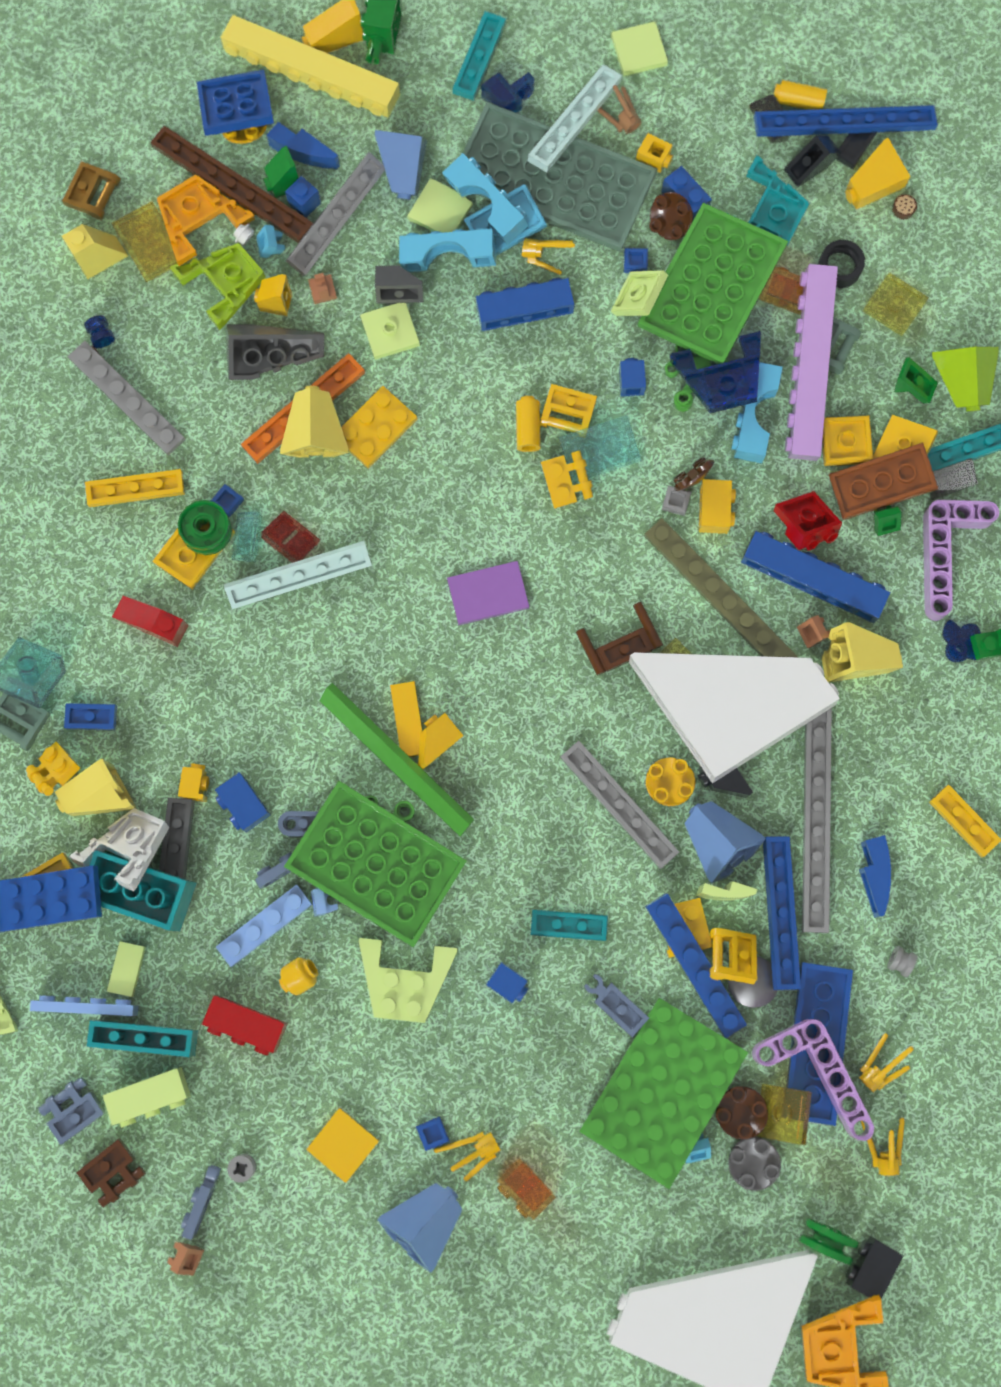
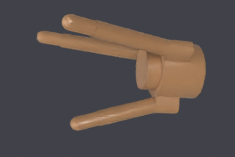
[598,85,641,134]

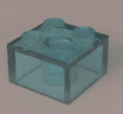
[0,637,66,708]

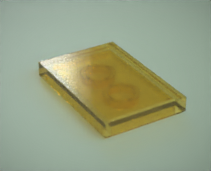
[111,201,177,283]

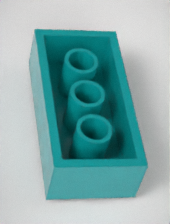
[89,850,197,931]

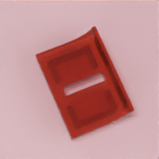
[261,511,320,563]

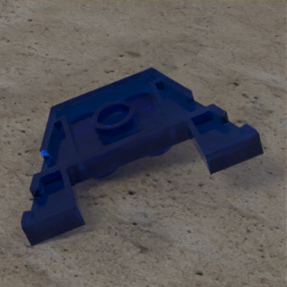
[669,331,761,414]

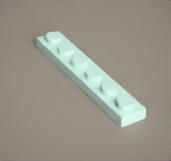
[527,65,622,172]
[224,541,372,609]

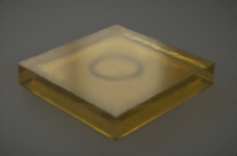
[863,272,929,336]
[757,1084,812,1145]

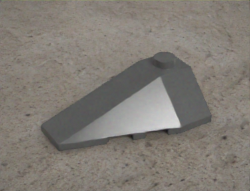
[226,324,324,380]

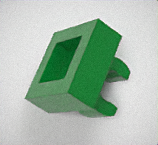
[874,505,902,536]

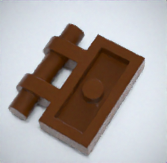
[76,1138,146,1208]

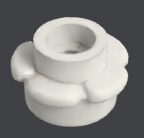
[233,224,254,246]

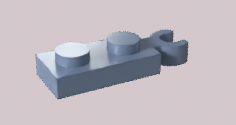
[584,974,649,1037]
[181,1165,221,1240]

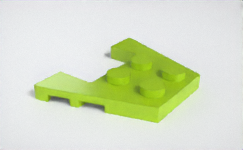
[169,243,266,330]

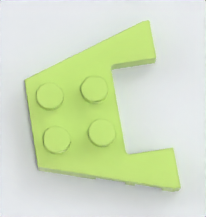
[359,938,458,1023]

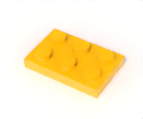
[341,386,418,469]

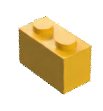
[699,479,736,534]

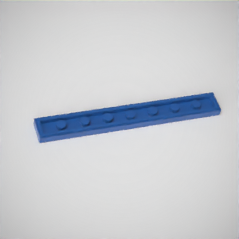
[754,105,938,137]

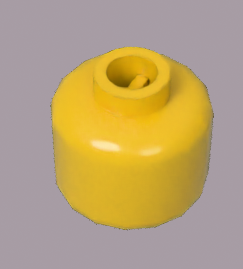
[279,957,318,995]

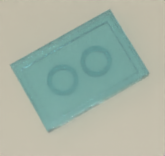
[558,415,641,483]

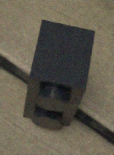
[846,1236,903,1300]

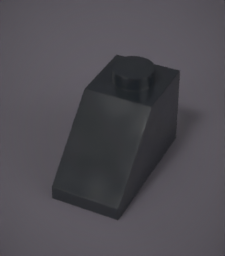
[784,135,842,187]
[697,767,753,798]

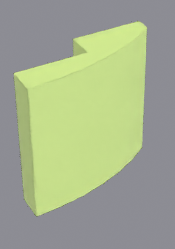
[407,178,473,233]
[696,881,757,901]

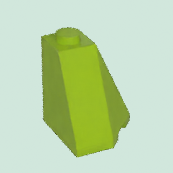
[932,347,999,412]

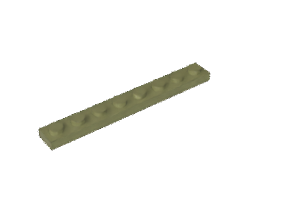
[644,518,798,658]

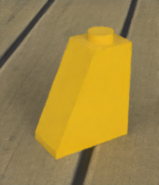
[301,0,363,53]
[845,138,911,210]

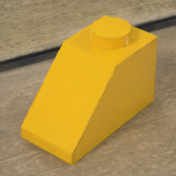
[254,274,292,316]
[418,713,464,769]

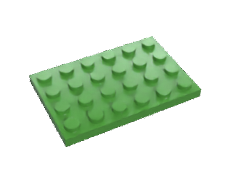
[638,203,788,366]
[284,781,466,948]
[579,998,749,1190]

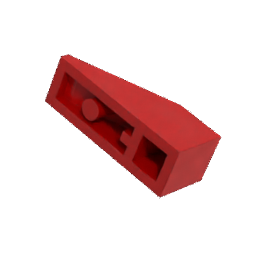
[112,596,188,647]

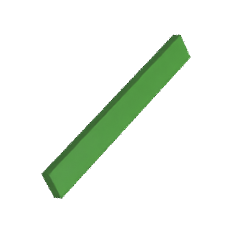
[319,683,474,836]

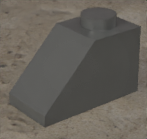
[375,265,424,304]

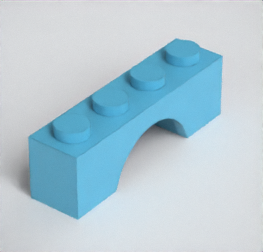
[442,153,528,246]
[399,227,496,272]
[731,361,783,464]

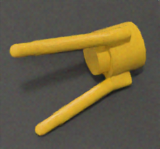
[522,238,575,275]
[859,1033,913,1093]
[861,1118,905,1176]
[434,1131,501,1182]

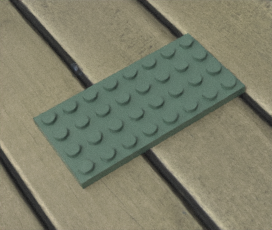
[463,102,657,252]

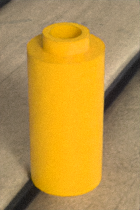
[773,80,827,110]
[516,396,541,452]

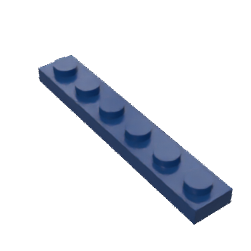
[763,836,801,990]
[645,893,747,1038]

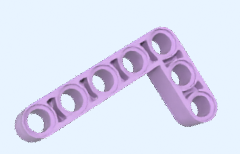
[923,500,1000,621]
[752,1019,874,1141]

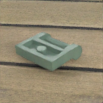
[829,317,861,375]
[0,688,51,751]

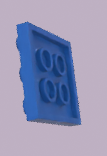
[196,69,274,136]

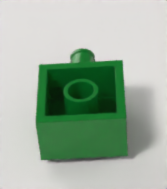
[361,0,402,64]

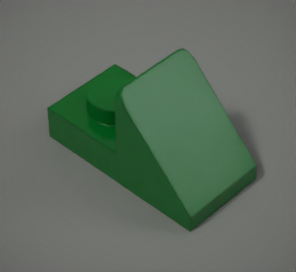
[894,357,938,404]
[970,629,1001,660]

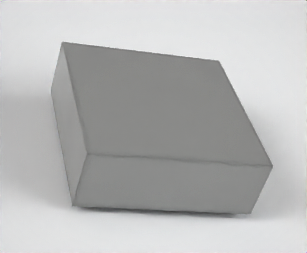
[661,485,691,516]

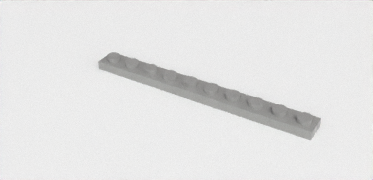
[802,708,832,933]

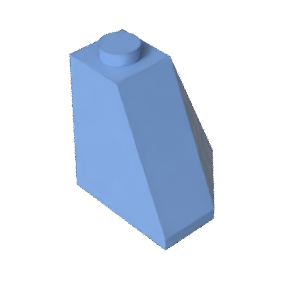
[375,130,427,200]
[684,801,766,883]
[377,1183,463,1273]

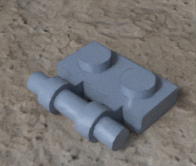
[38,1077,106,1145]

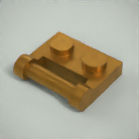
[62,161,121,220]

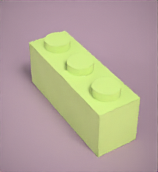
[103,1067,191,1128]

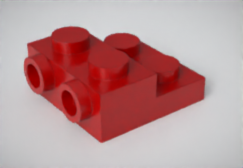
[773,491,842,550]

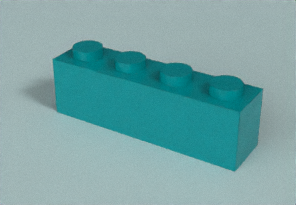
[86,1020,198,1057]

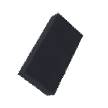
[836,131,878,169]

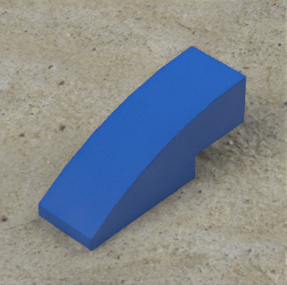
[267,122,340,169]
[859,835,891,918]

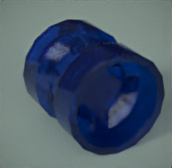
[84,315,115,349]

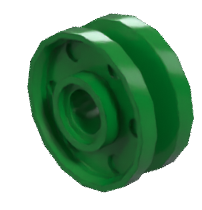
[177,500,233,555]
[798,1218,860,1265]

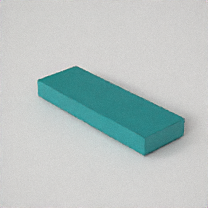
[530,910,608,941]

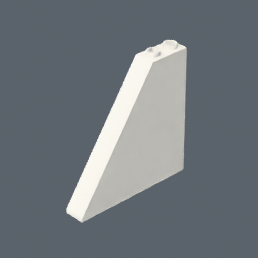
[629,653,840,783]
[607,1250,818,1387]

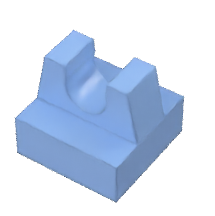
[311,889,338,917]

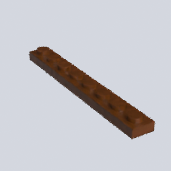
[150,126,313,243]

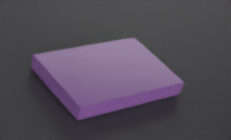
[447,561,529,626]

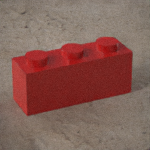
[202,995,288,1056]

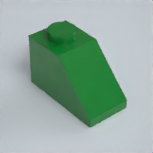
[263,146,298,198]

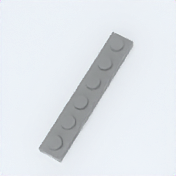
[286,152,385,276]
[67,341,185,456]
[560,741,679,869]

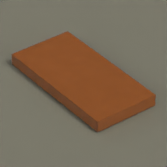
[829,443,938,520]

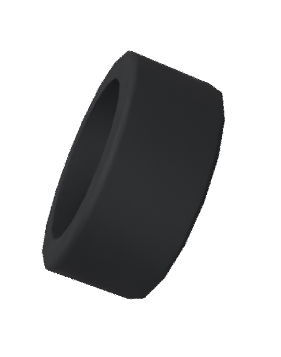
[818,239,865,288]

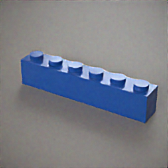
[741,531,891,624]

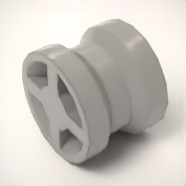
[887,946,917,977]
[227,1154,256,1183]

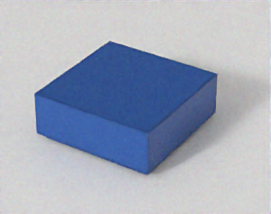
[624,248,648,273]
[210,484,244,518]
[416,1116,450,1151]

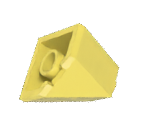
[62,224,128,279]
[280,386,348,458]
[821,622,903,683]
[55,758,136,816]

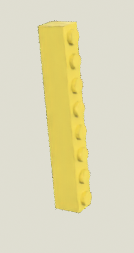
[221,15,400,118]

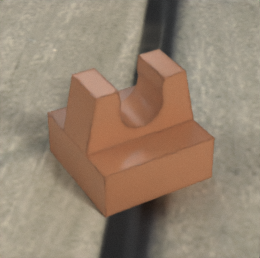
[308,273,337,304]
[797,615,830,649]
[167,1242,204,1276]

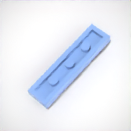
[216,884,313,967]
[30,996,139,1016]

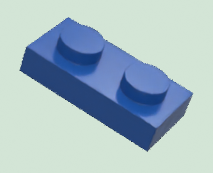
[64,703,117,730]

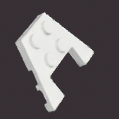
[69,808,169,891]

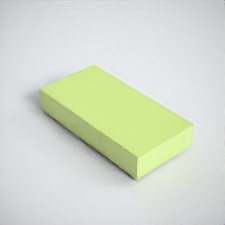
[107,941,146,997]

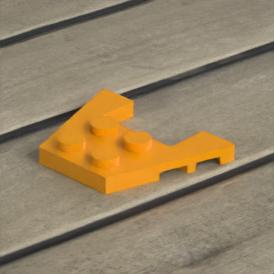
[157,174,255,266]
[801,1295,889,1387]

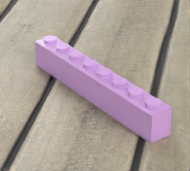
[785,264,838,461]

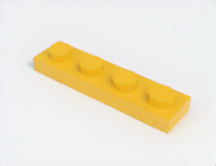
[85,469,185,507]

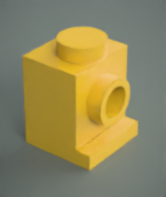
[636,133,673,173]
[178,764,209,802]

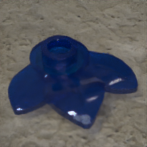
[942,620,981,663]

